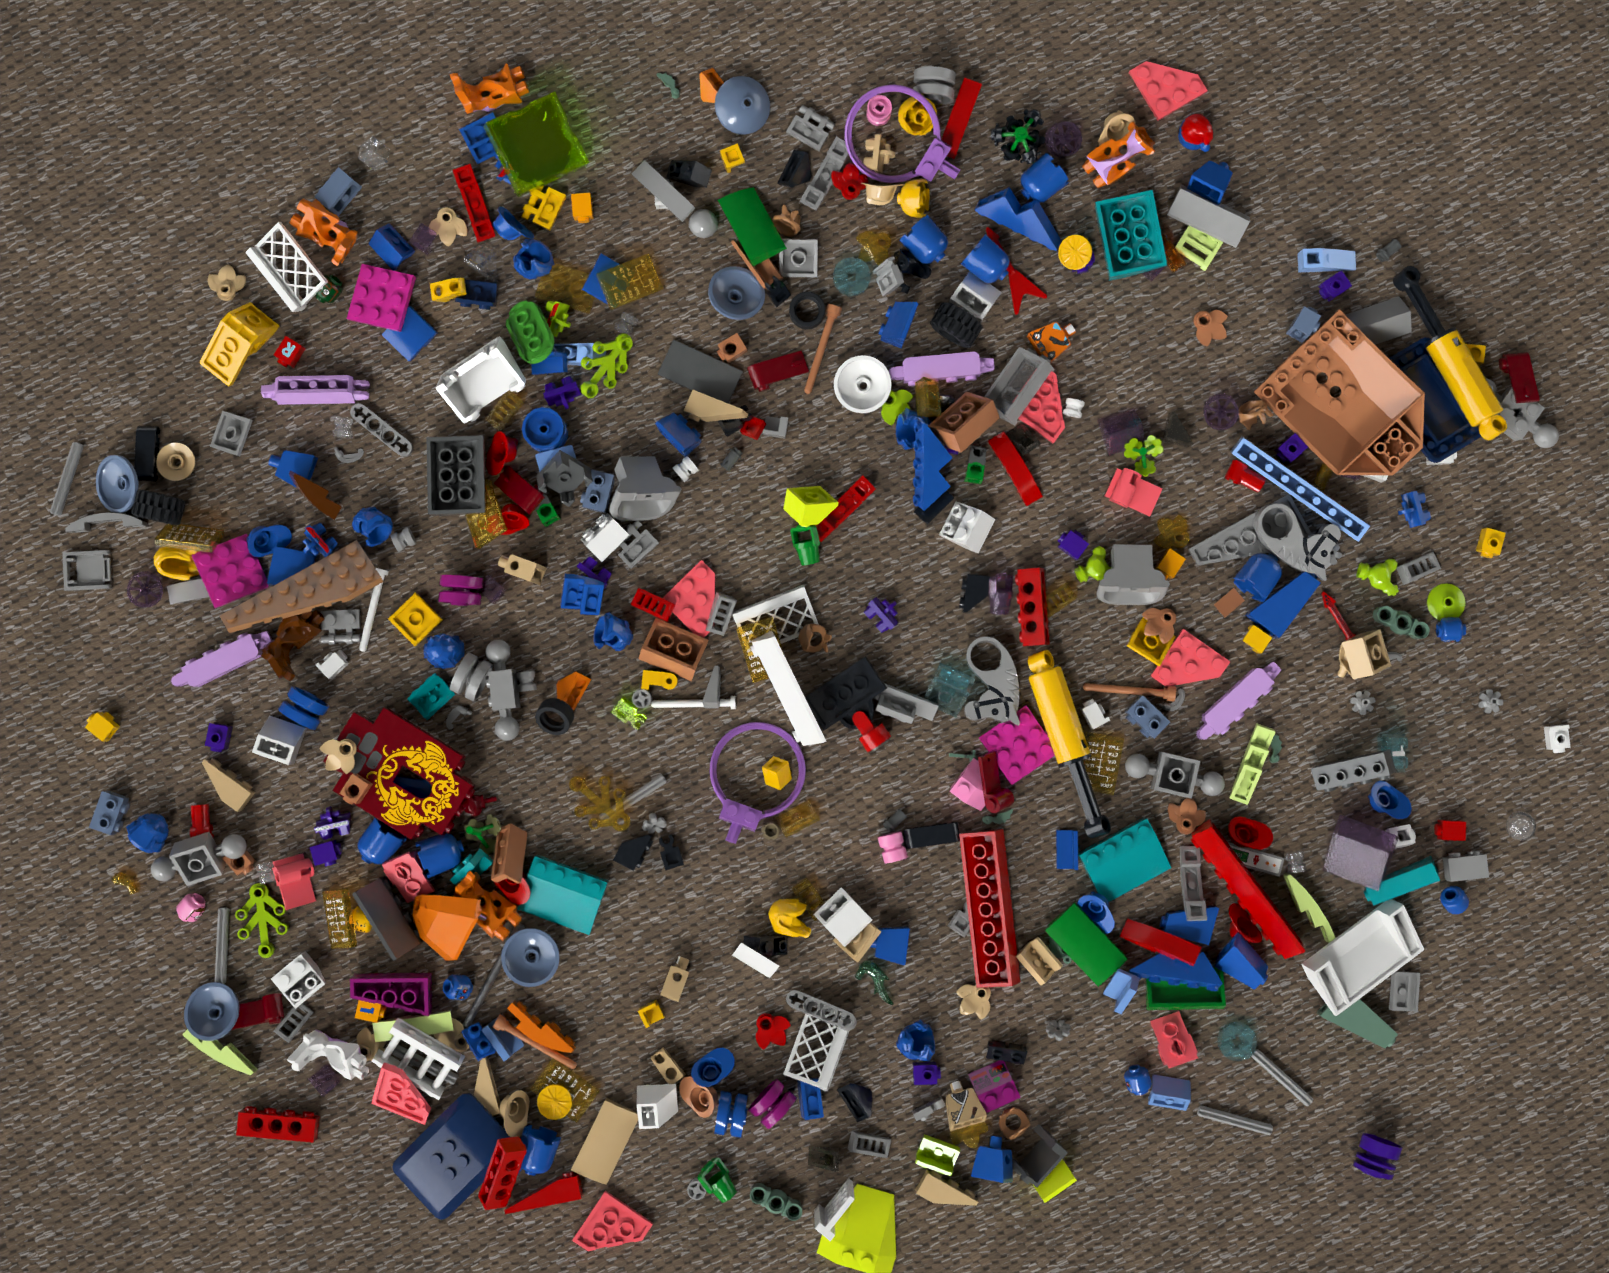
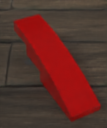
[942,77,982,159]
[1119,919,1202,966]

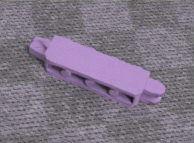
[888,352,994,386]
[261,375,370,405]
[171,631,273,687]
[1196,662,1281,740]

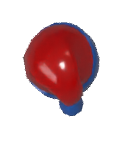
[1178,113,1214,152]

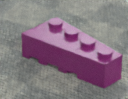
[350,973,432,1016]

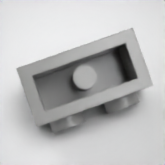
[1442,850,1489,882]

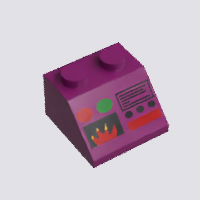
[968,1060,1021,1113]

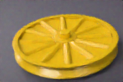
[1058,235,1092,270]
[537,1084,572,1120]

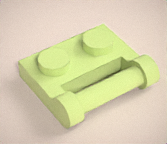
[1173,225,1223,271]

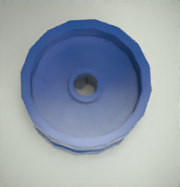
[522,407,568,453]
[278,686,329,730]
[714,1091,748,1138]

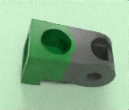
[964,446,986,484]
[535,493,561,527]

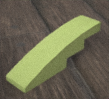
[1229,723,1275,805]
[1283,873,1336,943]
[372,1010,453,1042]
[182,1029,258,1075]

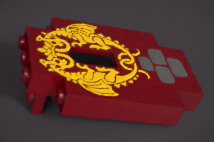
[323,708,475,840]

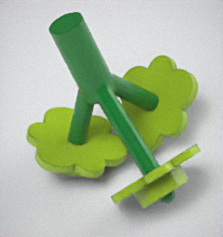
[1124,435,1164,477]

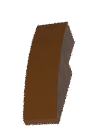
[289,470,342,520]

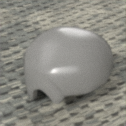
[688,209,718,238]

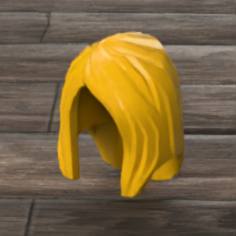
[154,544,203,581]

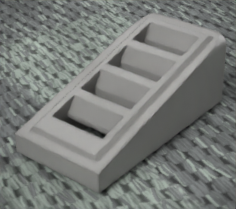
[1396,552,1441,585]
[706,592,737,636]
[703,666,721,708]
[273,1003,313,1043]
[848,1130,891,1158]

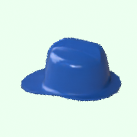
[492,206,534,240]
[246,525,292,557]
[1368,781,1412,819]
[1077,891,1115,934]
[691,1048,735,1087]

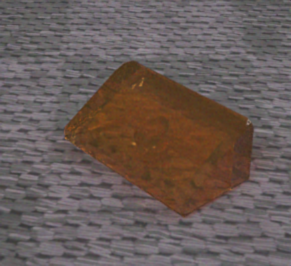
[1162,233,1186,273]

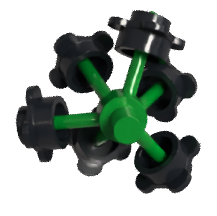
[991,109,1046,164]

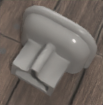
[609,456,681,521]
[1096,544,1170,605]

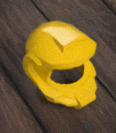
[769,899,811,938]

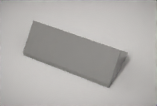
[1167,184,1250,248]
[1346,297,1412,345]

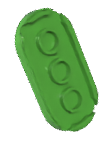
[506,301,555,364]

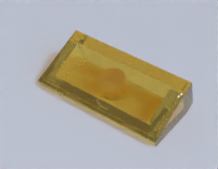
[915,377,941,417]
[1312,462,1333,492]
[776,800,820,838]

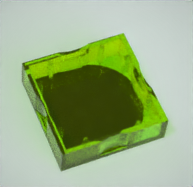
[483,91,589,197]

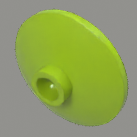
[1427,584,1465,620]

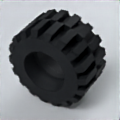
[930,302,983,348]
[131,489,186,525]

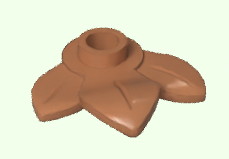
[1193,310,1228,347]
[1142,608,1176,644]
[1168,798,1206,835]

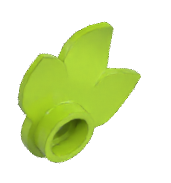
[881,389,913,426]

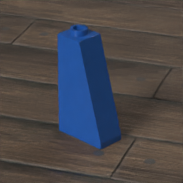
[1245,572,1320,639]

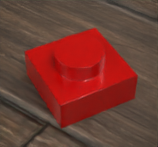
[740,417,767,440]

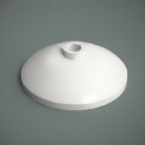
[834,355,892,413]

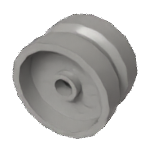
[913,66,956,105]
[450,652,494,702]

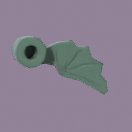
[656,73,680,99]
[1269,735,1282,763]
[949,750,978,762]
[982,809,1013,824]
[1048,937,1072,964]

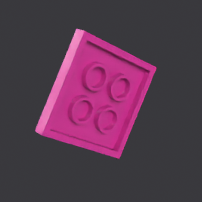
[347,264,416,332]
[191,534,270,609]
[979,705,1055,785]

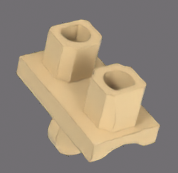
[863,134,896,174]

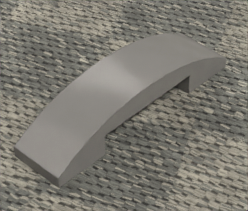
[800,136,849,211]
[632,160,695,222]
[65,513,148,533]
[167,579,209,605]
[1180,846,1207,921]

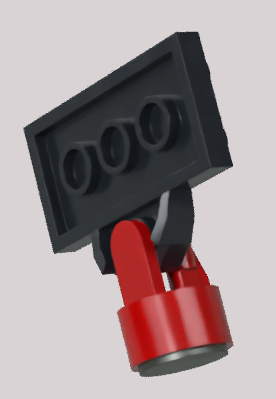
[805,656,891,753]

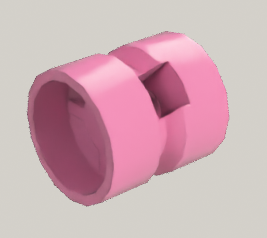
[866,95,892,126]
[878,831,908,864]

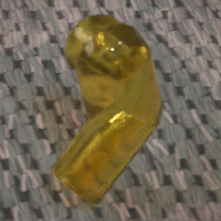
[112,872,139,895]

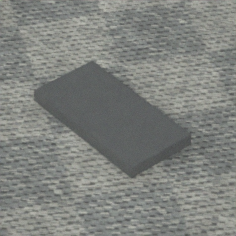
[658,340,743,404]

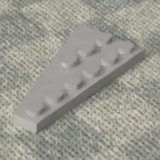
[1188,494,1312,566]

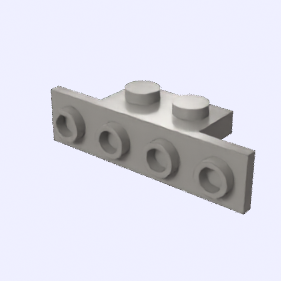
[873,683,939,724]

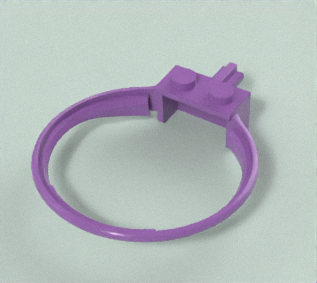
[844,85,961,183]
[710,722,806,844]

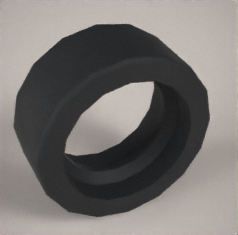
[789,291,825,329]
[535,698,574,735]

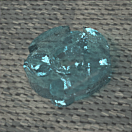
[832,258,871,297]
[1217,1022,1257,1061]

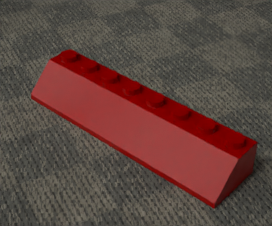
[1191,819,1306,959]
[959,829,1021,988]

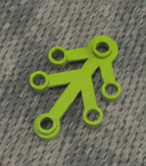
[581,333,633,398]
[235,883,289,958]

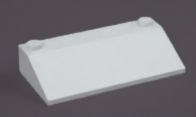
[750,631,826,746]
[1301,899,1424,1016]

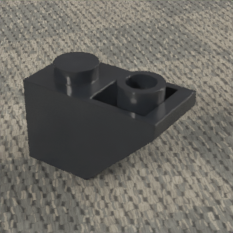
[666,160,712,188]
[959,574,991,613]
[613,834,654,871]
[744,935,788,957]

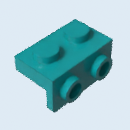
[407,673,455,720]
[450,849,493,885]

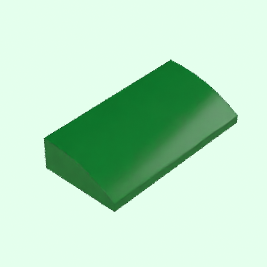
[718,187,787,266]
[1045,902,1128,987]
[1145,968,1226,1010]

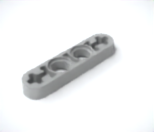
[350,404,413,457]
[786,990,857,1031]

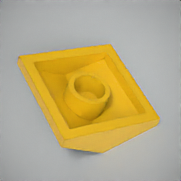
[1127,617,1176,666]

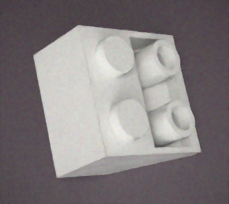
[949,272,1002,323]
[939,501,995,553]
[581,513,629,562]
[252,716,306,765]
[814,887,872,947]
[271,951,326,1009]
[637,1084,678,1129]

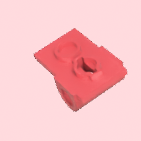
[1105,468,1162,517]
[382,851,435,903]
[272,853,316,910]
[1150,1011,1198,1068]

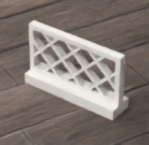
[246,222,328,312]
[732,585,818,656]
[784,1002,852,1092]
[814,1178,855,1241]

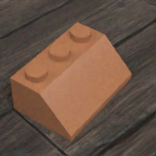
[928,392,1000,453]
[639,618,709,681]

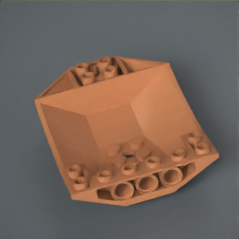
[1254,309,1425,475]

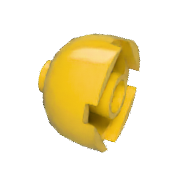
[898,97,937,136]
[897,179,930,218]

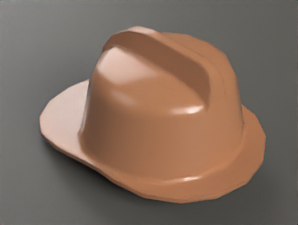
[679,1076,719,1118]

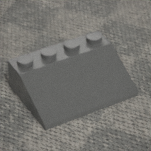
[426,435,486,516]
[352,877,423,961]

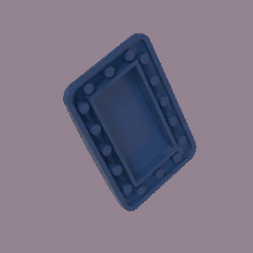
[1389,337,1482,463]
[393,1093,510,1220]

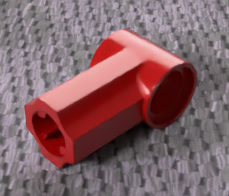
[1224,460,1266,493]
[190,804,214,839]

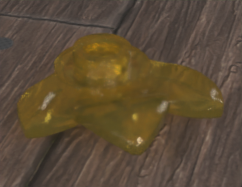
[856,231,891,266]
[1153,515,1190,549]
[950,1122,988,1149]

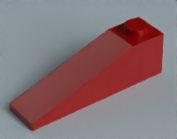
[504,1170,583,1214]

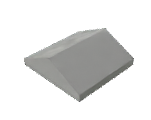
[779,239,818,277]
[210,411,253,456]

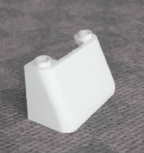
[436,336,526,424]

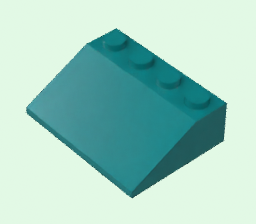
[1094,190,1167,281]
[1078,817,1171,902]
[517,855,609,935]

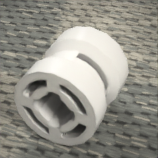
[673,456,699,482]

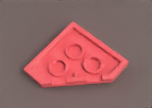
[1129,61,1208,121]
[1012,371,1065,444]
[662,560,715,638]
[1150,629,1230,687]
[371,1062,431,1125]
[572,1190,653,1251]

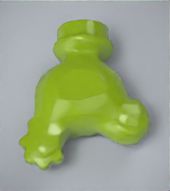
[1074,546,1111,583]
[1356,559,1399,596]

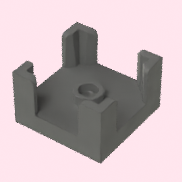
[536,450,593,507]

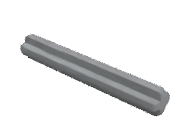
[50,442,84,516]
[599,774,667,823]
[215,907,230,984]
[392,1045,458,1085]
[1251,1049,1313,1106]
[1197,1105,1273,1135]

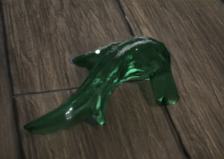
[855,960,894,1005]

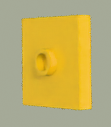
[388,592,443,647]

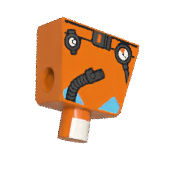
[1027,322,1076,363]

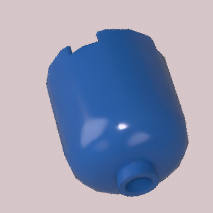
[1020,153,1069,203]
[899,214,948,264]
[961,234,1010,284]
[1233,553,1282,602]
[358,818,407,865]
[415,833,464,878]
[521,1125,561,1176]

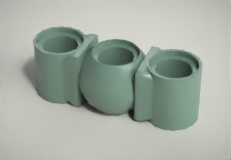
[1373,606,1430,639]
[750,1183,802,1221]

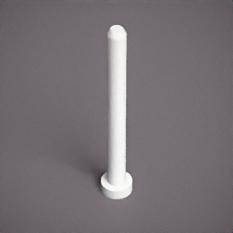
[359,568,389,652]
[651,696,736,709]

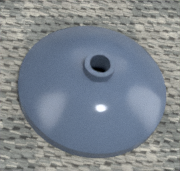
[715,76,770,135]
[708,266,765,320]
[96,455,139,513]
[501,928,560,987]
[184,982,239,1041]

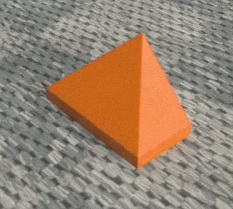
[700,68,724,103]
[557,672,591,712]

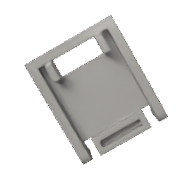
[62,550,112,591]

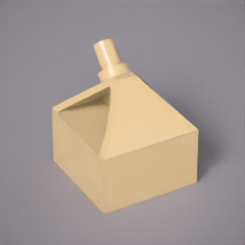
[1337,629,1391,679]

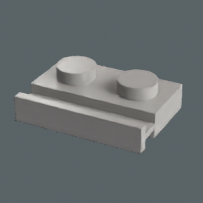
[873,256,904,296]
[1389,971,1420,1012]

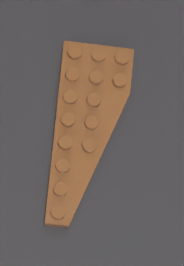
[220,540,383,633]

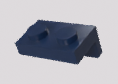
[455,279,498,310]

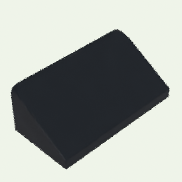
[914,490,954,525]

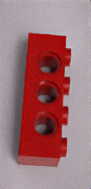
[1015,568,1050,646]
[236,1106,320,1143]
[478,1136,527,1210]

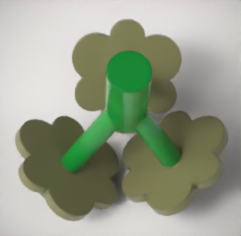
[464,814,501,855]

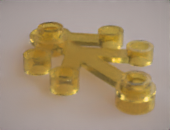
[569,776,630,831]

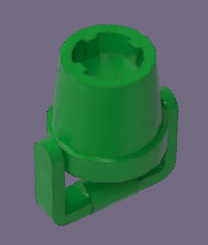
[790,524,820,566]
[697,1157,737,1203]

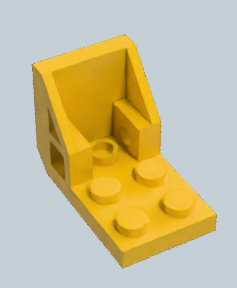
[199,302,280,387]

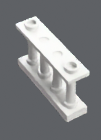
[372,1018,465,1100]

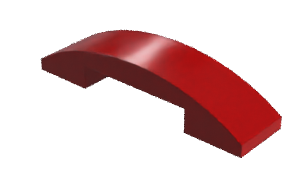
[452,164,496,243]
[987,431,1043,506]
[809,475,876,542]

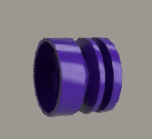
[1353,1133,1403,1180]

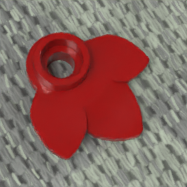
[831,162,868,200]
[755,1013,791,1050]

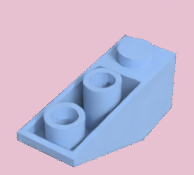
[1298,248,1356,273]
[552,343,606,366]

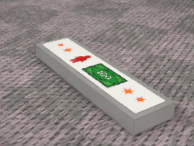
[1228,842,1285,877]

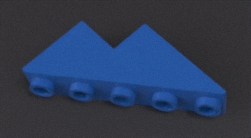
[974,187,1062,251]
[913,417,952,511]
[1128,952,1223,991]

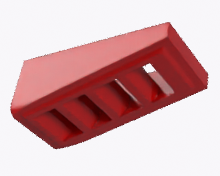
[631,588,675,622]

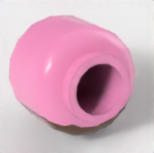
[176,893,206,922]

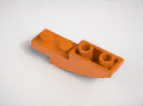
[507,1000,576,1053]

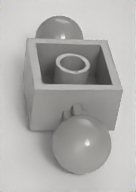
[1486,378,1559,448]
[486,640,521,741]
[1125,752,1225,799]
[151,832,247,886]

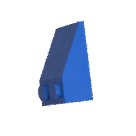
[879,302,918,349]
[655,413,701,457]

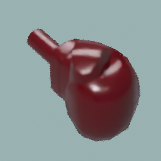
[463,795,497,816]

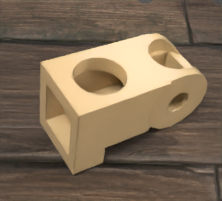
[651,1047,686,1084]

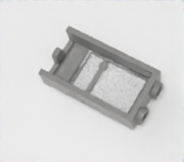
[984,347,1055,426]

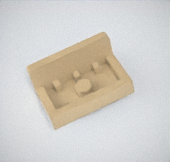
[1016,937,1063,985]

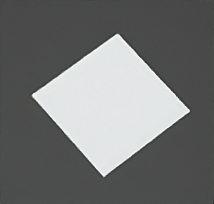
[732,943,779,978]

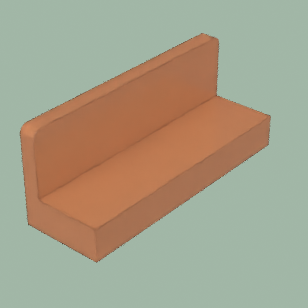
[731,240,783,289]
[491,823,527,884]

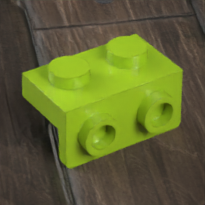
[915,1134,960,1176]

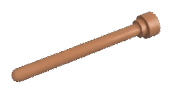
[804,304,842,394]
[1083,683,1176,702]
[492,1014,577,1069]

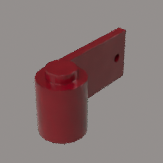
[747,350,809,392]
[1499,352,1540,403]
[494,466,545,515]
[978,751,1014,813]
[231,993,284,1030]

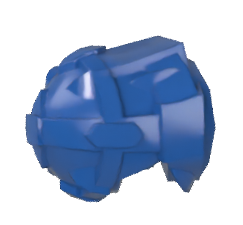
[513,239,555,280]
[896,408,931,450]
[352,507,393,547]
[594,612,633,651]
[423,633,465,669]
[126,813,169,853]
[896,1020,935,1061]

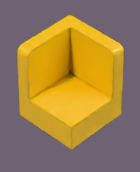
[720,143,745,173]
[1243,625,1272,654]
[762,756,792,790]
[638,1000,665,1028]

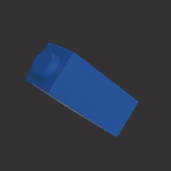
[1160,905,1219,945]
[1215,933,1268,990]

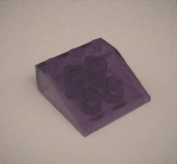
[1323,815,1399,892]

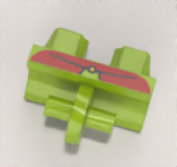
[545,301,571,337]

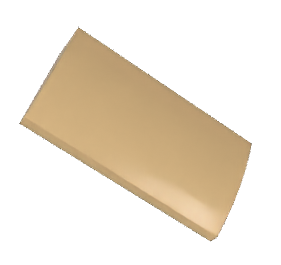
[571,1098,638,1185]

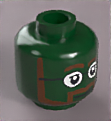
[315,274,343,303]

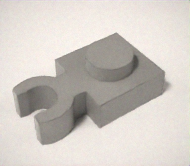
[947,901,970,937]
[912,1097,946,1121]

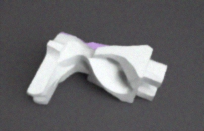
[287,1030,369,1080]

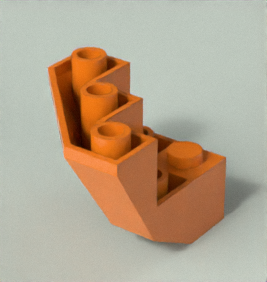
[412,895,482,961]

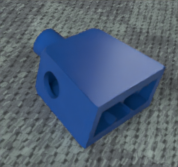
[1187,161,1233,205]
[268,450,318,488]
[870,927,910,965]
[971,1135,1013,1183]

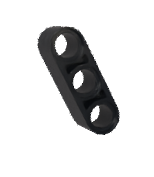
[134,426,160,482]
[903,822,960,849]

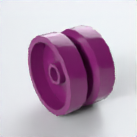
[438,575,483,606]
[748,1079,797,1129]

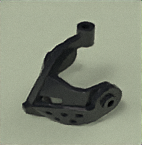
[893,248,932,294]

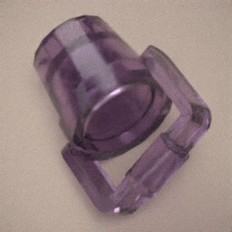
[988,573,1013,615]

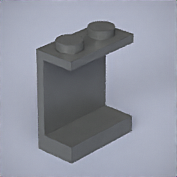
[1012,1124,1068,1187]

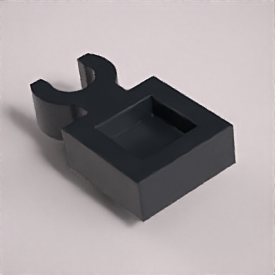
[765,276,791,307]
[718,405,753,437]
[659,834,684,870]

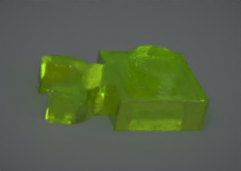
[611,696,647,730]

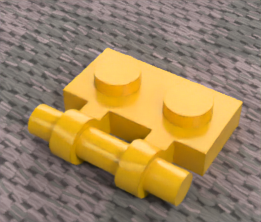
[521,183,567,231]

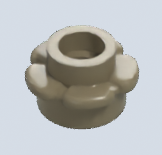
[761,821,781,840]

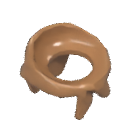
[772,205,801,237]
[1238,400,1273,430]
[798,624,832,652]
[999,1107,1030,1140]

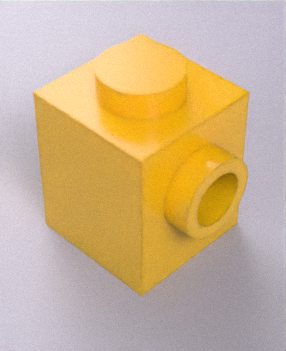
[1476,528,1506,558]
[85,712,120,742]

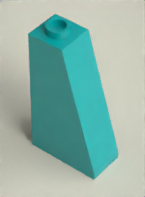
[1364,856,1440,906]

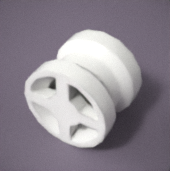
[1063,398,1085,418]

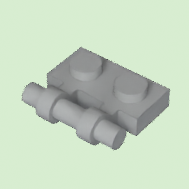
[786,105,835,152]
[614,521,659,569]
[321,609,361,645]

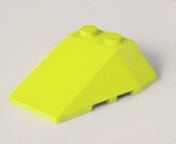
[817,1183,896,1273]

